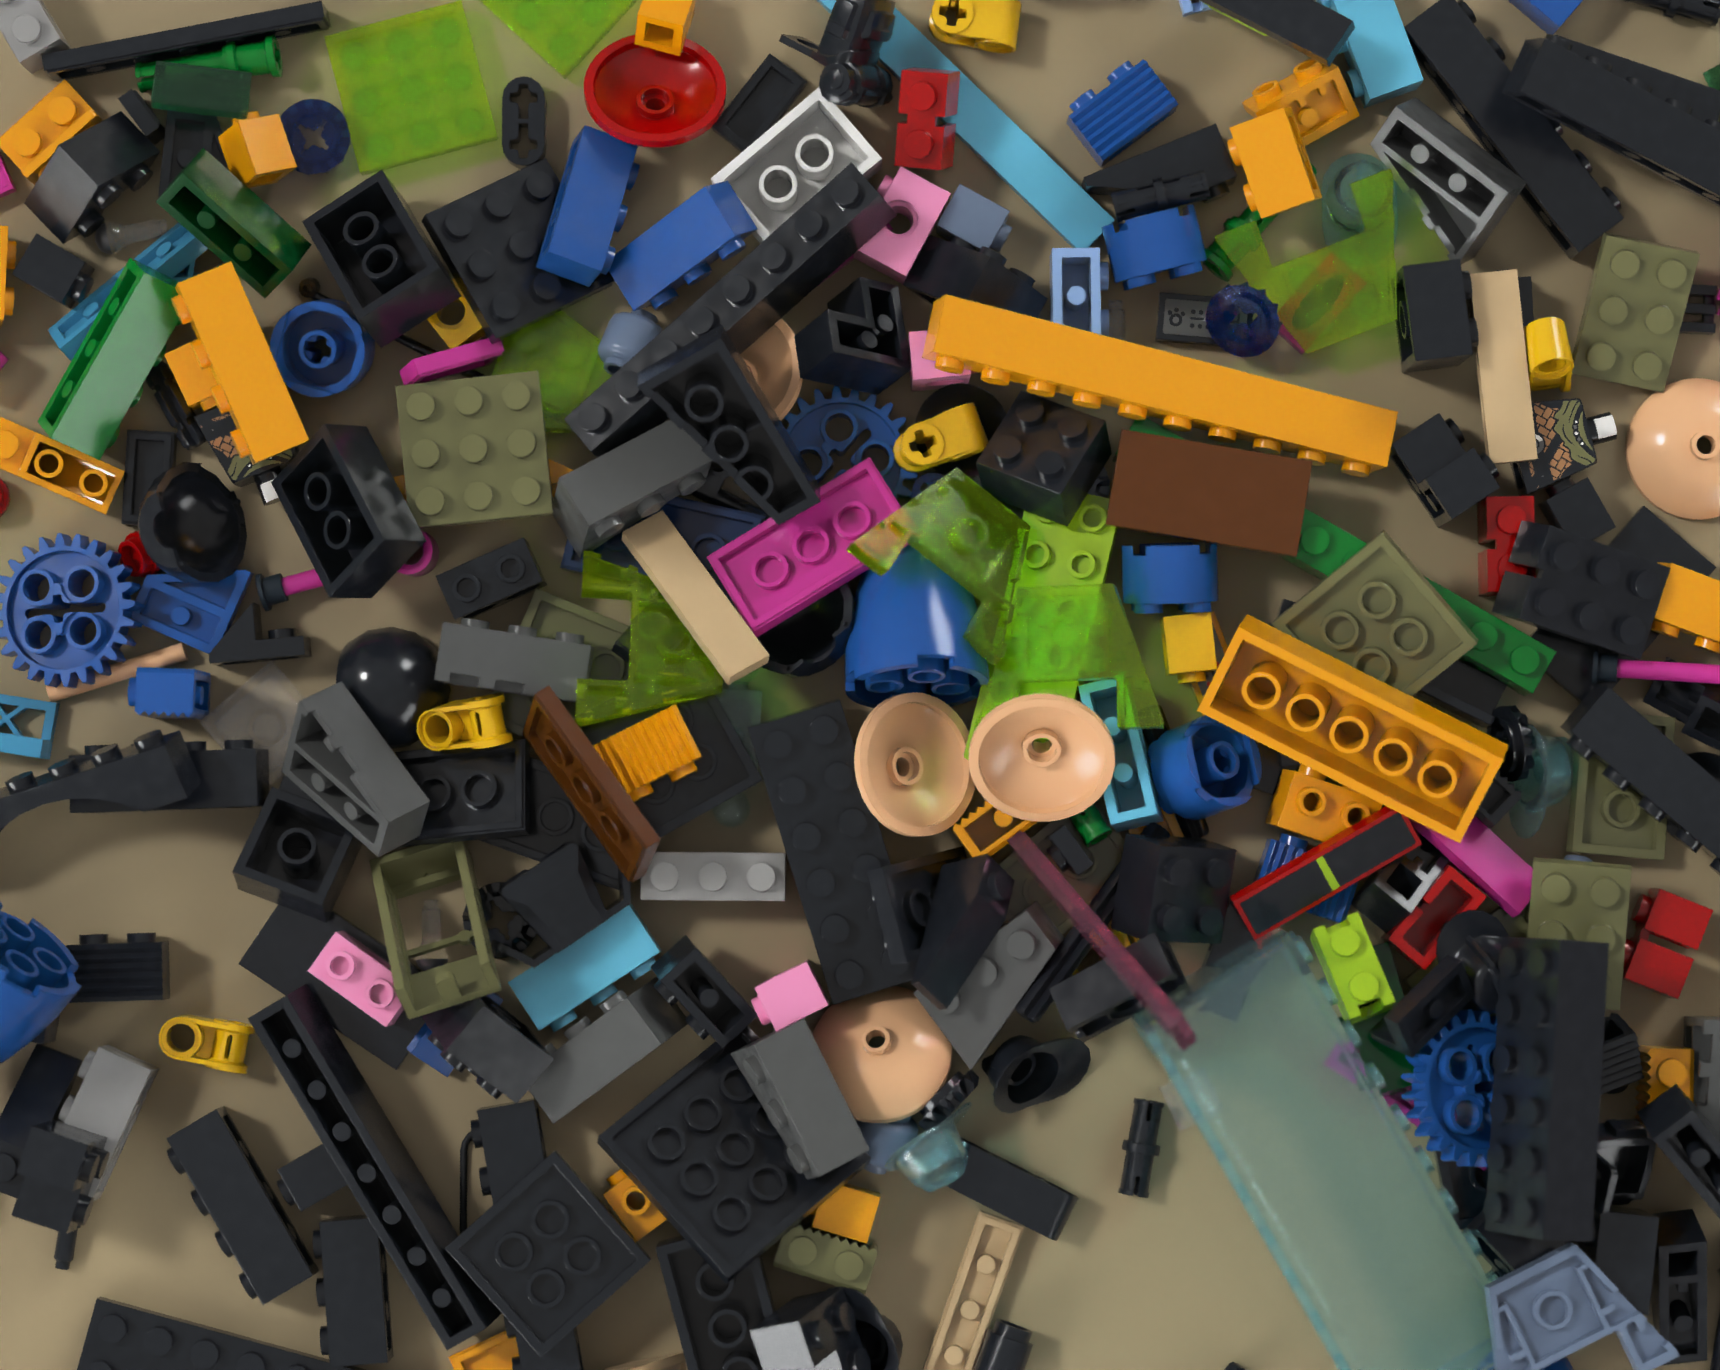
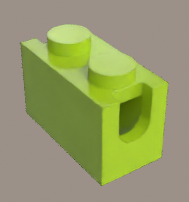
[1310,912,1396,1027]

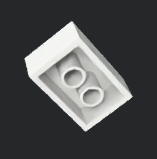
[711,87,882,244]

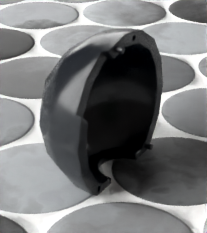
[138,462,247,583]
[757,582,856,678]
[336,627,451,749]

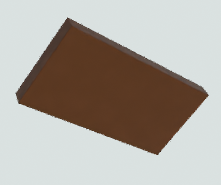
[1105,429,1313,557]
[522,686,661,883]

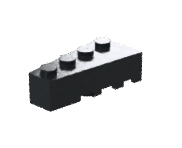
[637,324,820,525]

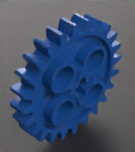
[784,386,918,498]
[0,533,144,688]
[1401,1009,1497,1167]

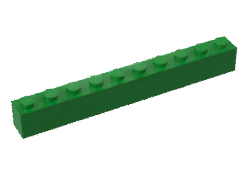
[1112,418,1556,696]

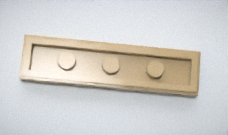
[1469,269,1538,465]
[622,510,769,685]
[922,1210,1024,1370]

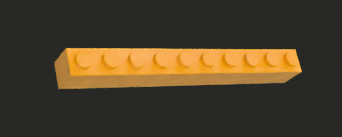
[922,294,1398,477]

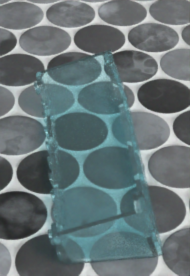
[1130,927,1498,1370]

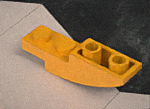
[0,417,125,515]

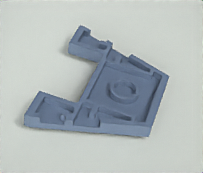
[1484,1242,1679,1370]

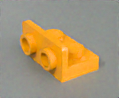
[1242,58,1360,146]
[0,79,104,185]

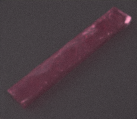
[1007,831,1196,1052]

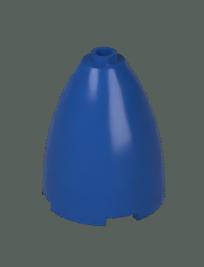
[845,512,990,708]
[0,901,81,1064]

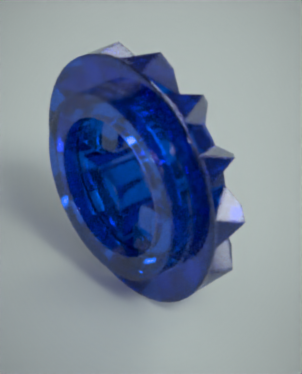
[280,99,351,176]
[1206,282,1283,357]

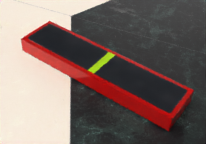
[1229,806,1422,940]

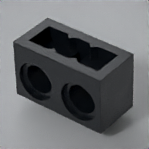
[436,537,547,623]

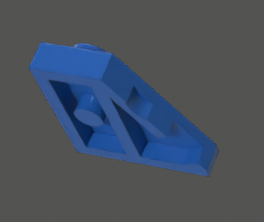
[131,570,254,654]

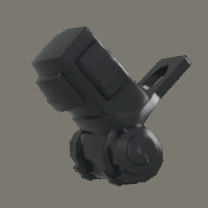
[779,0,896,108]
[1594,1119,1656,1214]

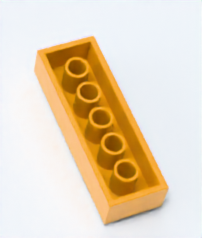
[1197,614,1509,843]

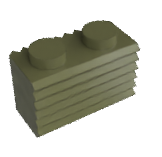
[773,1221,878,1295]

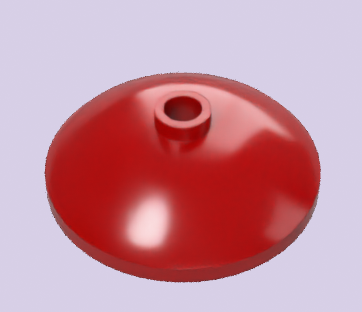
[584,35,726,147]

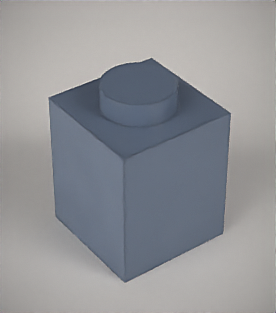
[936,184,1013,252]

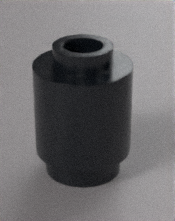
[974,1319,1033,1370]

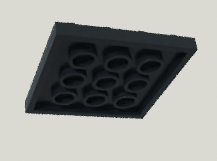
[597,1026,871,1284]

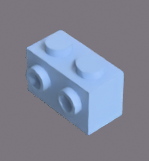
[1049,248,1109,337]

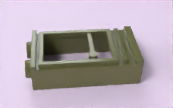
[369,841,502,1019]

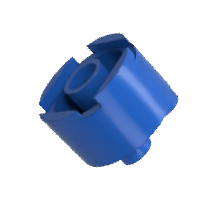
[1101,204,1207,291]
[270,299,375,397]
[1122,542,1219,614]
[1148,715,1262,820]

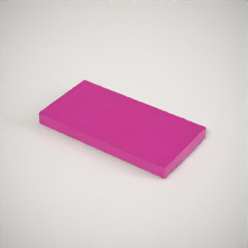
[707,457,920,637]

